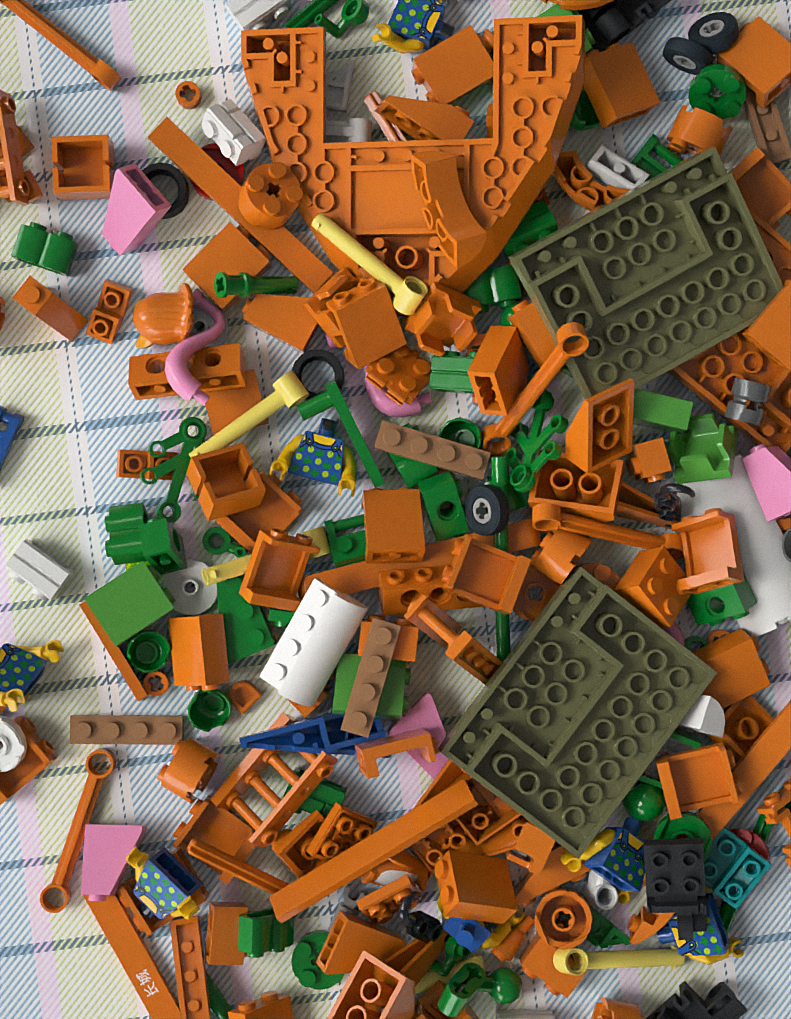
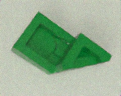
[586,906,631,948]

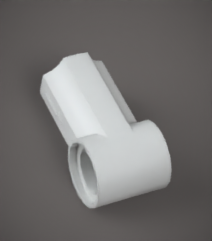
[326,118,372,143]
[582,870,618,910]

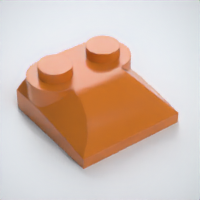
[708,695,774,765]
[272,810,325,879]

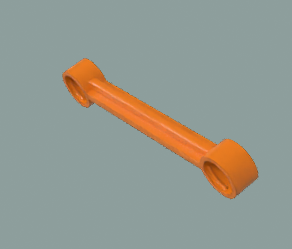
[0,0,121,91]
[482,322,589,456]
[532,503,684,560]
[40,748,117,913]

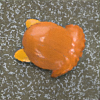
[133,283,194,349]

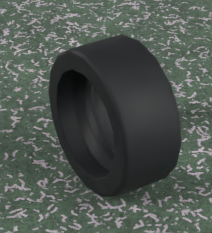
[141,162,190,219]
[292,349,345,401]

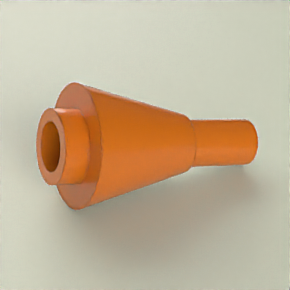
[491,915,535,963]

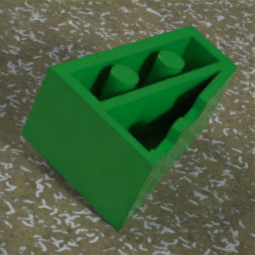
[217,574,277,664]

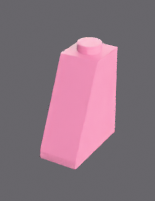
[102,163,171,255]
[741,444,791,522]
[388,690,449,779]
[81,824,147,901]

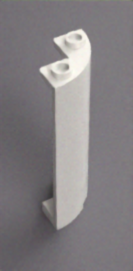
[677,454,791,637]

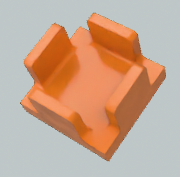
[303,267,366,348]
[402,281,482,357]
[505,822,555,876]

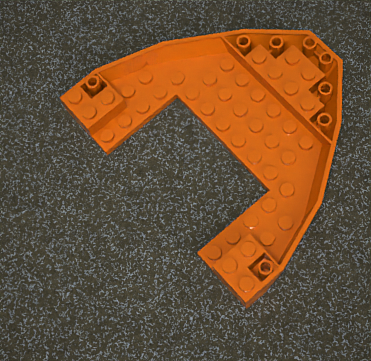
[241,15,585,316]

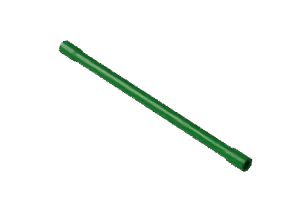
[491,456,510,662]

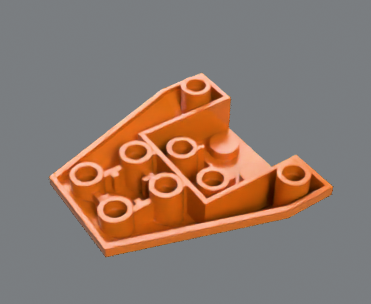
[410,759,534,874]

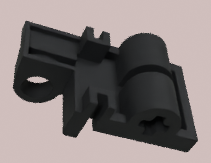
[577,0,671,52]
[643,838,707,940]
[646,981,747,1019]

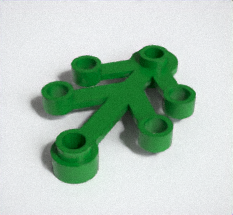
[504,389,568,493]
[140,417,207,523]

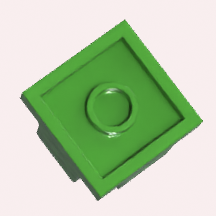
[668,414,738,484]

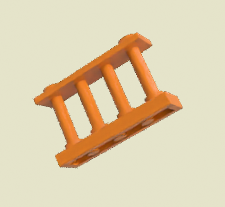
[0,90,30,206]
[404,594,502,685]
[210,712,338,848]

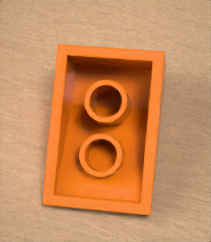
[374,95,475,140]
[566,378,634,474]

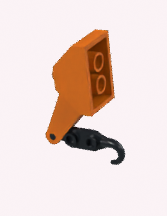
[528,450,695,529]
[327,891,450,1019]

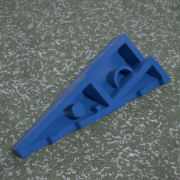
[239,712,391,758]

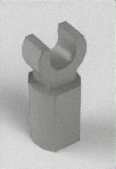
[328,884,365,931]

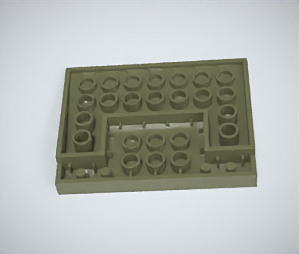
[508,147,784,400]
[438,566,717,859]

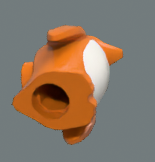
[361,850,431,891]

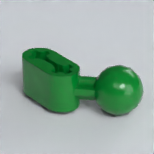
[437,962,522,1017]

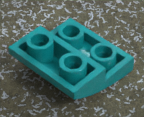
[704,827,771,909]

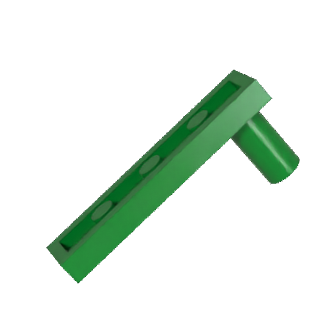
[297,379,385,488]

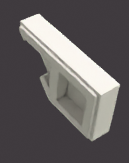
[326,60,355,113]

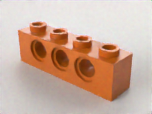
[128,343,246,400]
[378,565,485,616]

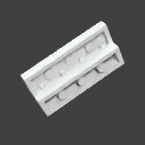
[259,578,369,706]

